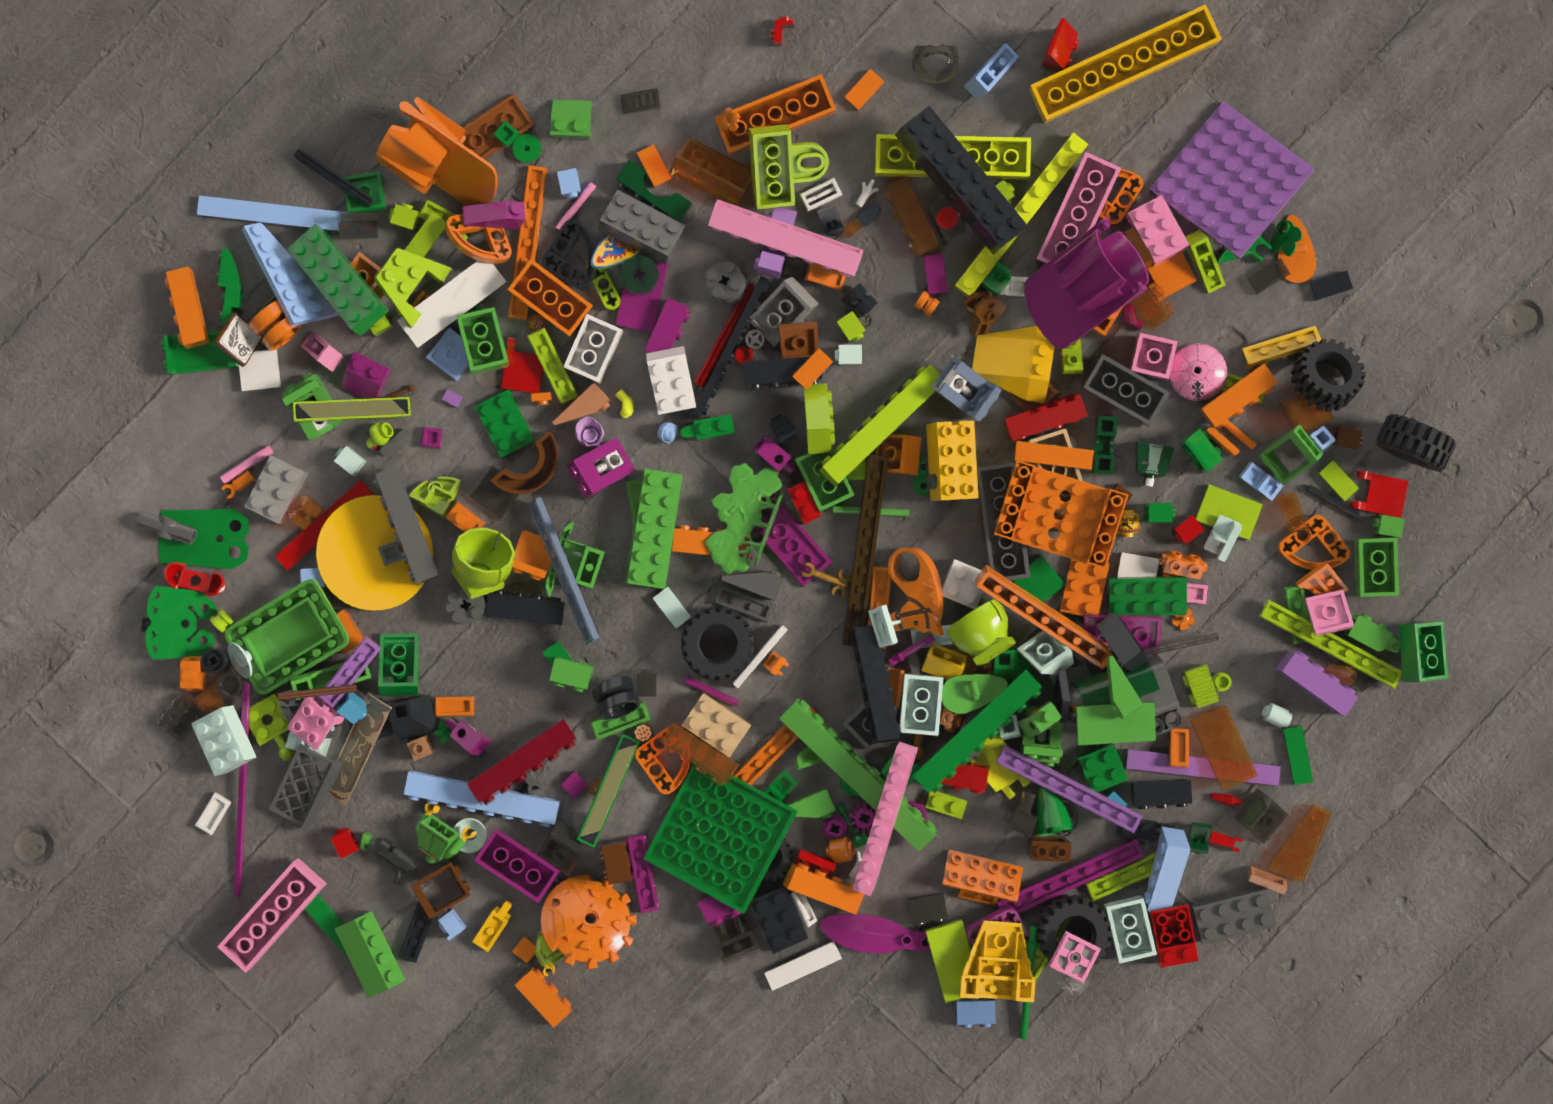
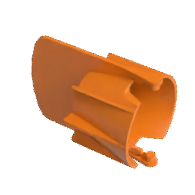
[375,97,497,206]

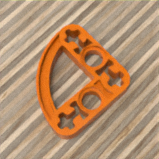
[1098,169,1143,225]
[444,214,512,264]
[1278,515,1350,570]
[635,723,691,794]

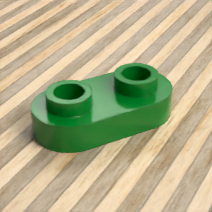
[913,457,928,496]

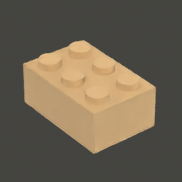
[682,692,751,758]

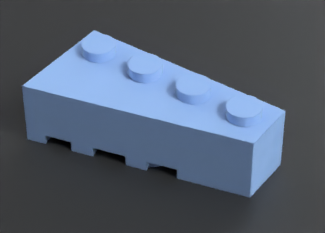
[1143,827,1191,912]

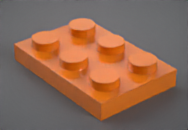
[1060,559,1110,616]

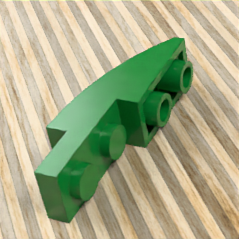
[216,248,243,326]

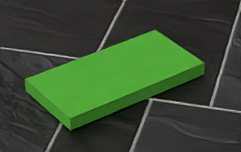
[1076,701,1156,745]

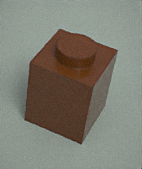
[1332,426,1364,450]

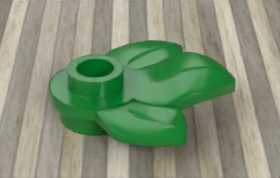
[1271,220,1302,257]

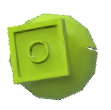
[451,528,515,600]
[947,599,1016,665]

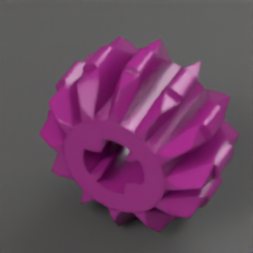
[849,802,876,835]

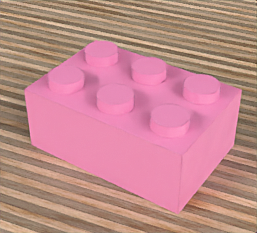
[1126,195,1189,267]

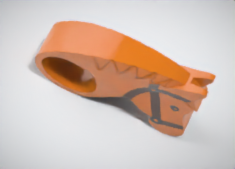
[888,547,944,636]

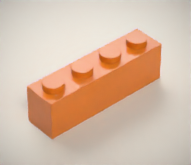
[165,266,210,349]
[1199,363,1278,429]
[672,525,750,559]
[783,863,864,915]

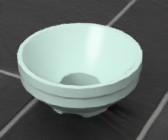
[453,818,487,853]

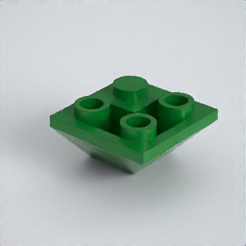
[992,649,1031,688]

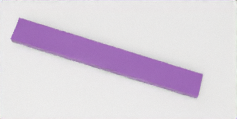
[996,745,1143,833]
[1125,749,1281,786]

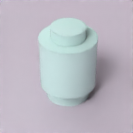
[1262,703,1292,728]

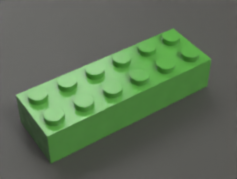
[625,469,683,589]

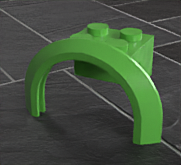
[545,521,605,596]

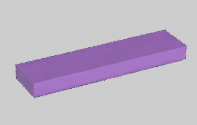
[317,636,381,708]

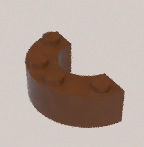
[489,431,559,494]

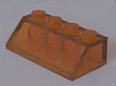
[669,137,752,206]

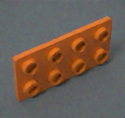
[942,850,1023,906]

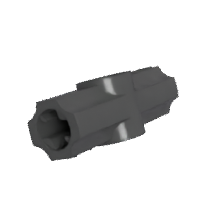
[137,511,197,545]

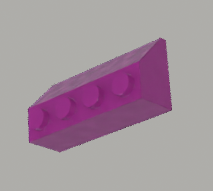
[474,828,560,903]

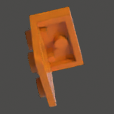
[511,530,552,581]

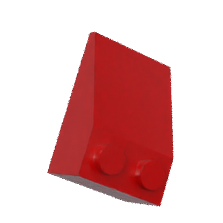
[1041,18,1079,72]

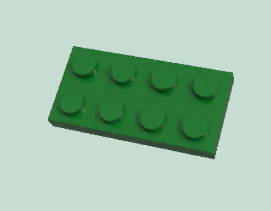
[1109,576,1187,616]

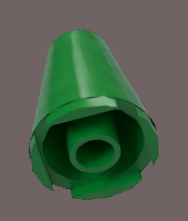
[1035,787,1074,836]

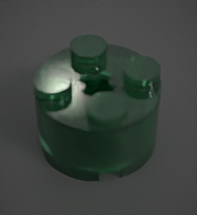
[620,255,660,296]

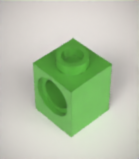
[1373,515,1405,538]

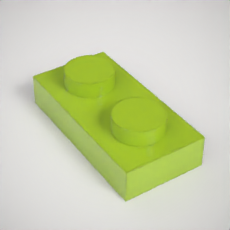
[925,791,968,819]

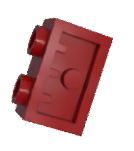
[794,848,837,878]

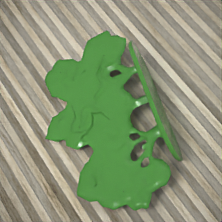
[705,463,783,575]

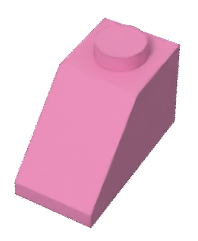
[301,331,344,372]

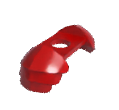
[164,562,225,597]

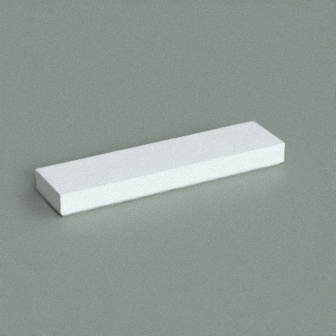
[733,625,788,688]
[764,941,842,991]

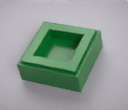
[493,120,520,148]

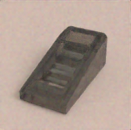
[620,88,661,115]

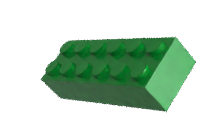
[287,224,389,336]

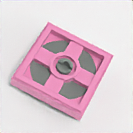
[1048,931,1101,984]

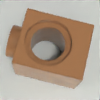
[407,735,435,761]

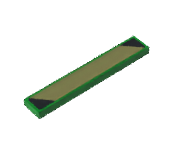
[576,734,640,848]

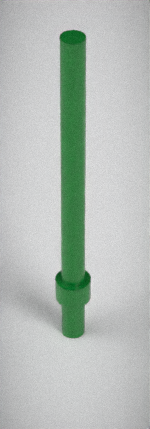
[1019,926,1038,1039]

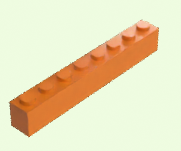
[975,565,1113,669]

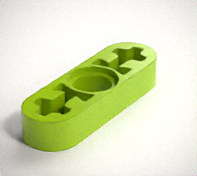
[586,262,621,310]

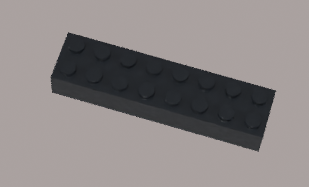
[895,105,1028,255]

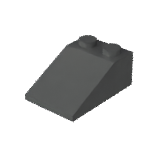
[721,570,784,601]

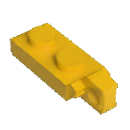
[472,900,513,952]

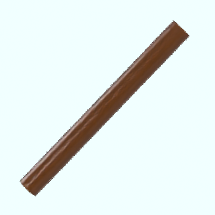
[278,684,357,701]

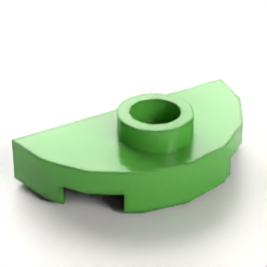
[795,747,825,771]

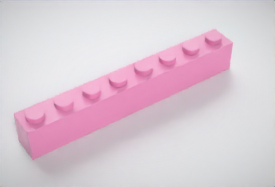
[708,199,863,277]
[852,742,918,896]

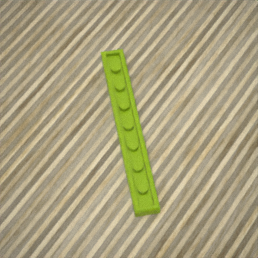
[1259,599,1403,689]

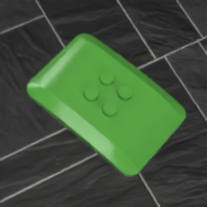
[225,579,349,695]

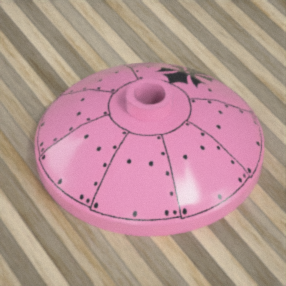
[1169,343,1227,401]

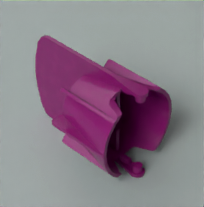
[1024,218,1149,349]

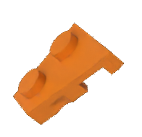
[1296,561,1349,595]

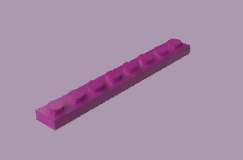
[997,839,1144,918]

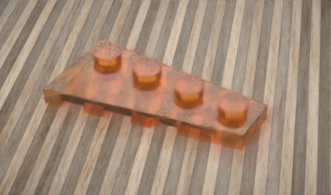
[1266,804,1332,883]

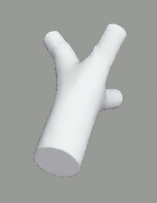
[855,179,879,207]
[849,851,862,879]

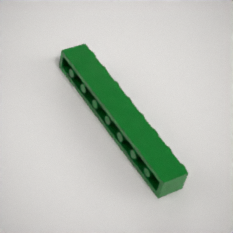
[913,670,1042,793]

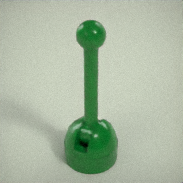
[837,805,868,849]

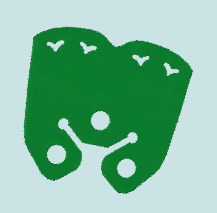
[145,586,217,659]

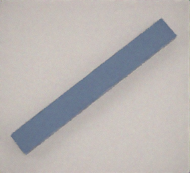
[528,497,599,645]

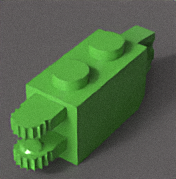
[1344,612,1400,653]

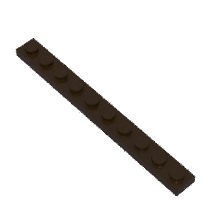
[842,455,888,646]

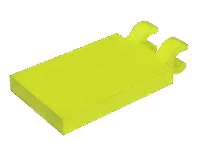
[972,734,1030,799]

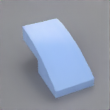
[1238,462,1283,501]

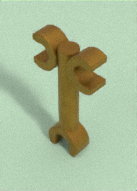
[800,562,851,598]

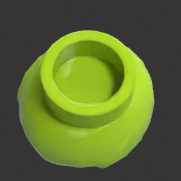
[366,422,393,451]

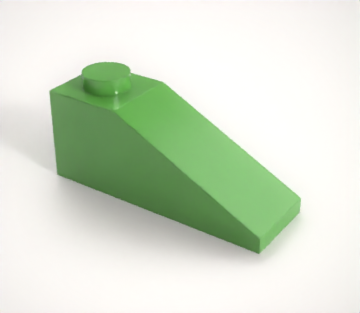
[1106,656,1144,720]
[787,788,836,819]

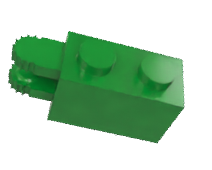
[680,414,735,441]

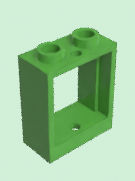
[1259,425,1323,485]

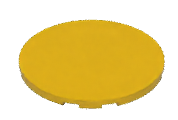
[316,495,433,611]

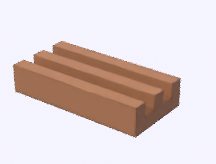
[1248,866,1287,895]

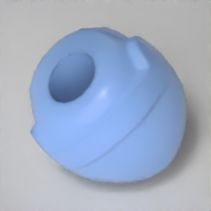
[658,422,678,444]

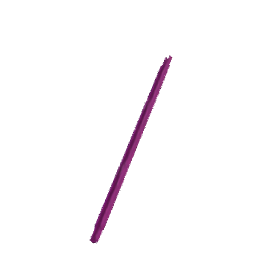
[234,683,250,897]

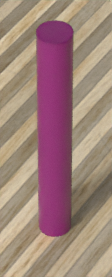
[684,677,739,707]

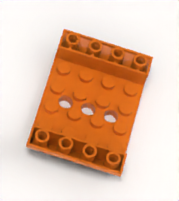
[994,460,1128,569]

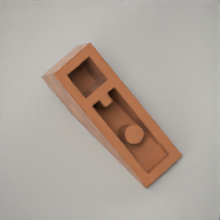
[552,383,611,426]

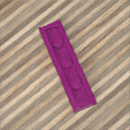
[626,834,659,913]

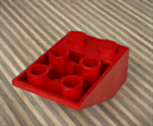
[1150,904,1199,968]

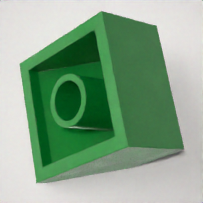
[1179,429,1223,474]

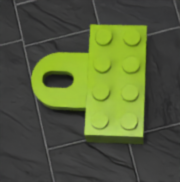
[749,124,829,210]

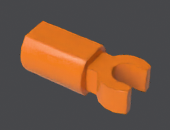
[221,470,256,499]

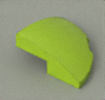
[409,477,461,518]

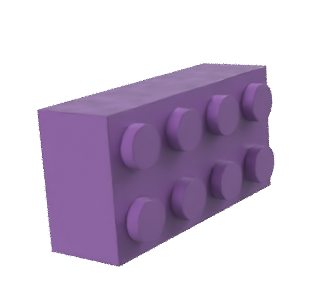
[1275,651,1358,717]

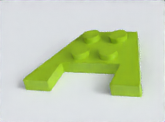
[374,248,453,329]

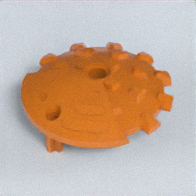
[540,874,636,970]

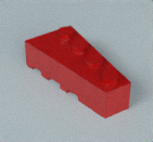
[1003,393,1088,442]

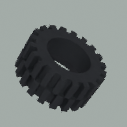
[1291,339,1366,412]

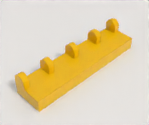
[1242,326,1321,370]

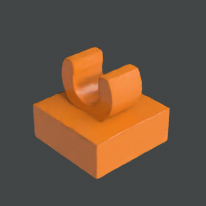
[762,650,789,676]

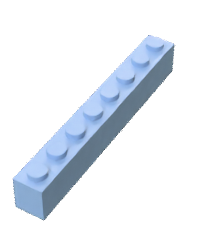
[404,770,561,827]

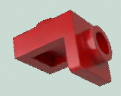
[770,16,794,46]

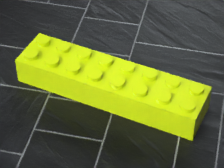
[875,134,1031,180]

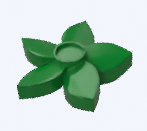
[433,721,453,745]

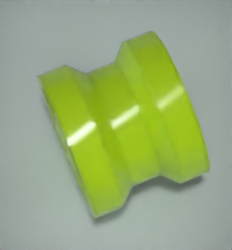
[209,608,234,633]

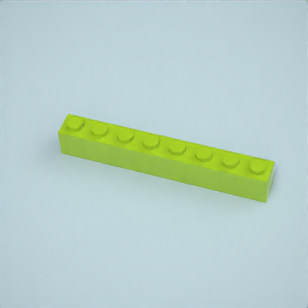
[819,364,940,487]

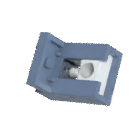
[931,357,1002,422]

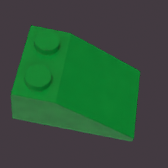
[378,633,419,696]

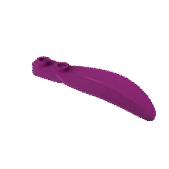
[820,913,930,953]

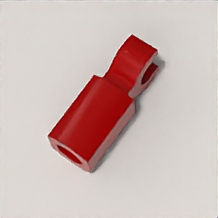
[1208,831,1243,852]

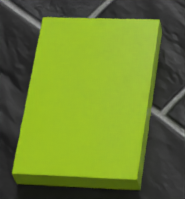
[1196,484,1263,540]

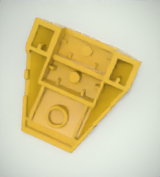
[972,326,1054,404]
[959,920,1035,1002]

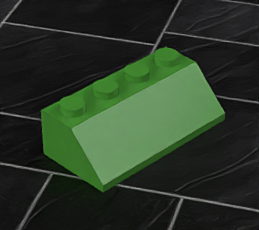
[334,911,405,998]

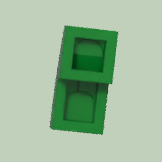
[764,769,799,801]

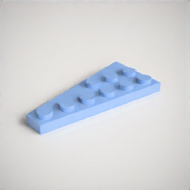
[242,223,340,327]

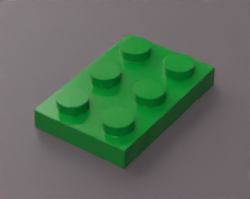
[475,389,535,458]

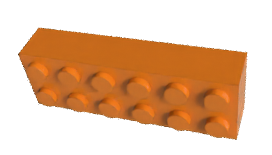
[714,74,836,156]

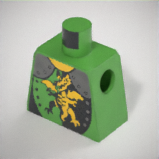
[1017,701,1062,738]

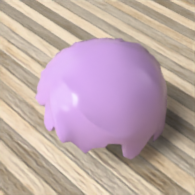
[575,417,604,448]

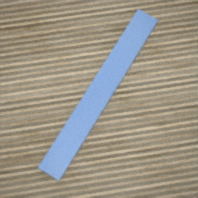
[197,196,352,232]

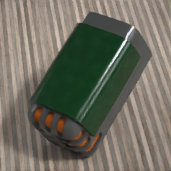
[1069,654,1182,736]

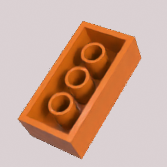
[508,259,593,337]

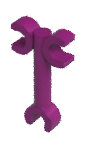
[888,633,935,666]

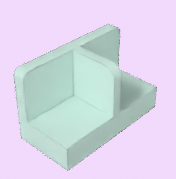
[1204,515,1242,562]
[868,605,901,648]

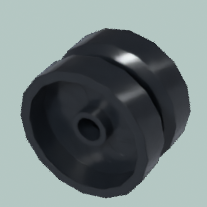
[592,676,640,720]

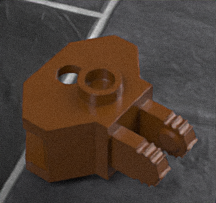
[963,291,1006,335]

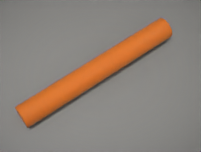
[1224,419,1257,450]

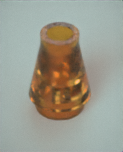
[1326,663,1357,686]

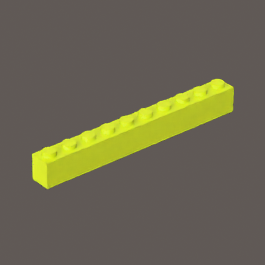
[954,133,1088,298]

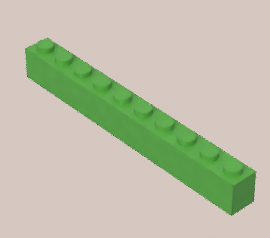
[779,699,937,852]

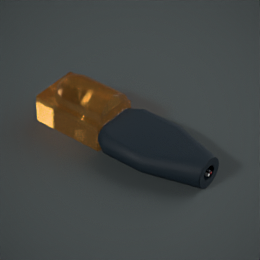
[844,204,881,238]

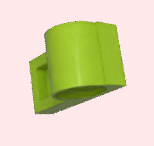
[1061,338,1083,374]

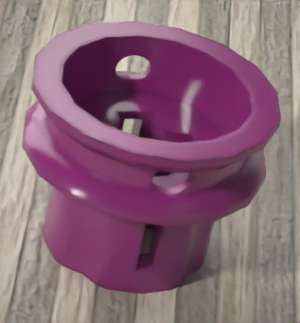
[822,814,847,839]

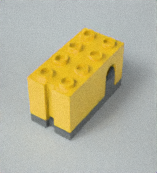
[924,421,978,502]

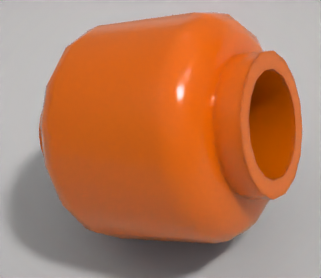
[826,837,856,863]

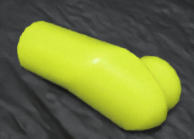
[615,389,634,418]

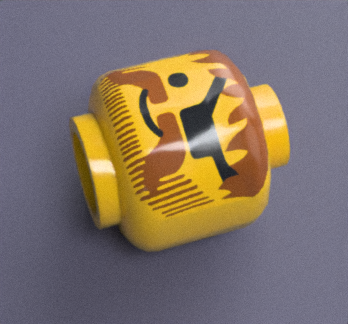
[1117,510,1140,537]

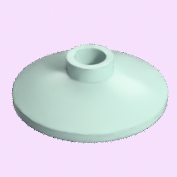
[227,642,252,678]

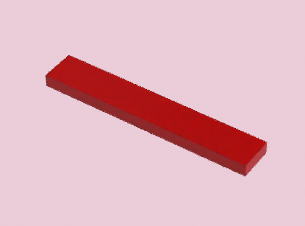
[275,480,374,571]

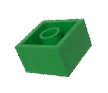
[1076,743,1128,792]

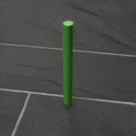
[833,506,910,517]

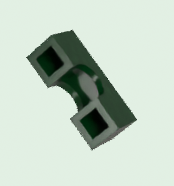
[1091,416,1118,476]

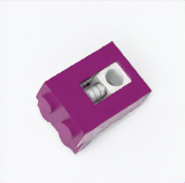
[567,437,636,500]

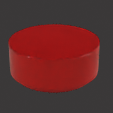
[734,346,753,365]

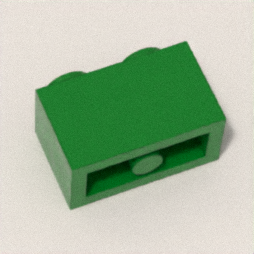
[1143,503,1176,523]

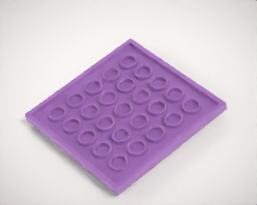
[1149,101,1314,259]

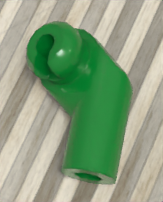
[839,776,859,797]

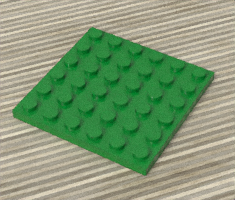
[644,757,798,914]

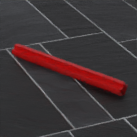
[695,283,755,387]

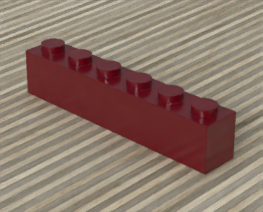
[467,719,577,806]

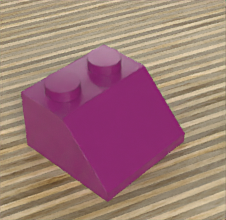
[341,351,392,399]

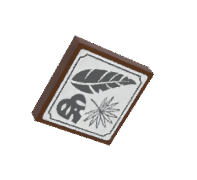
[214,312,264,367]

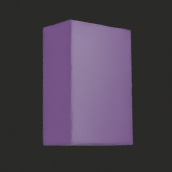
[442,389,463,407]

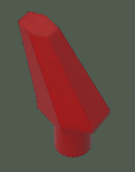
[1209,793,1241,807]

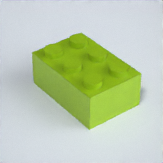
[804,383,835,454]

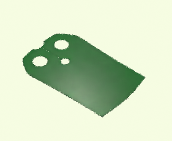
[158,509,249,569]

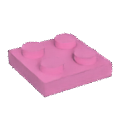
[1305,590,1354,636]

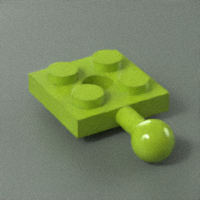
[241,694,294,761]

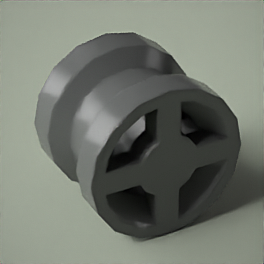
[745,330,764,350]

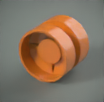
[249,300,302,351]

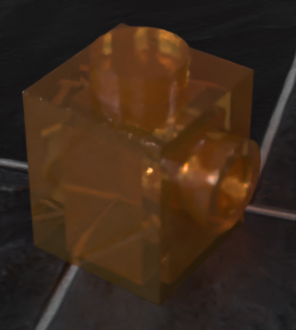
[196,683,229,713]

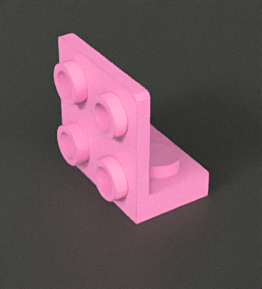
[287,697,345,750]

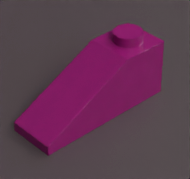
[462,201,525,229]

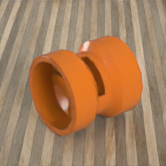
[914,291,940,317]

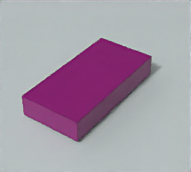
[923,254,948,295]

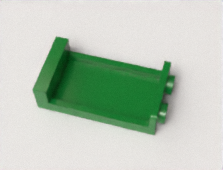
[161,330,239,375]

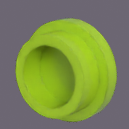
[1212,672,1232,692]

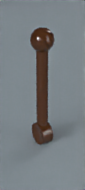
[379,384,415,398]

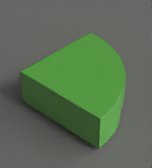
[360,832,373,852]

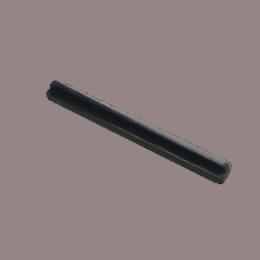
[294,149,374,207]

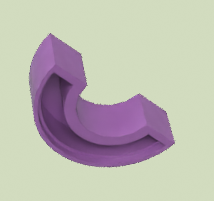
[753,207,797,279]

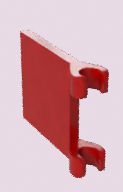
[501,337,543,393]
[1350,471,1409,518]

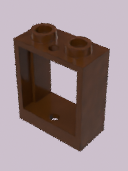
[1027,836,1071,862]
[410,862,471,919]

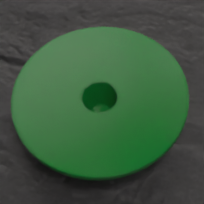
[513,134,541,163]

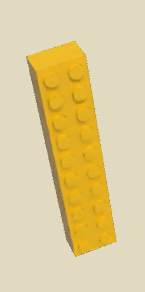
[1028,4,1222,124]

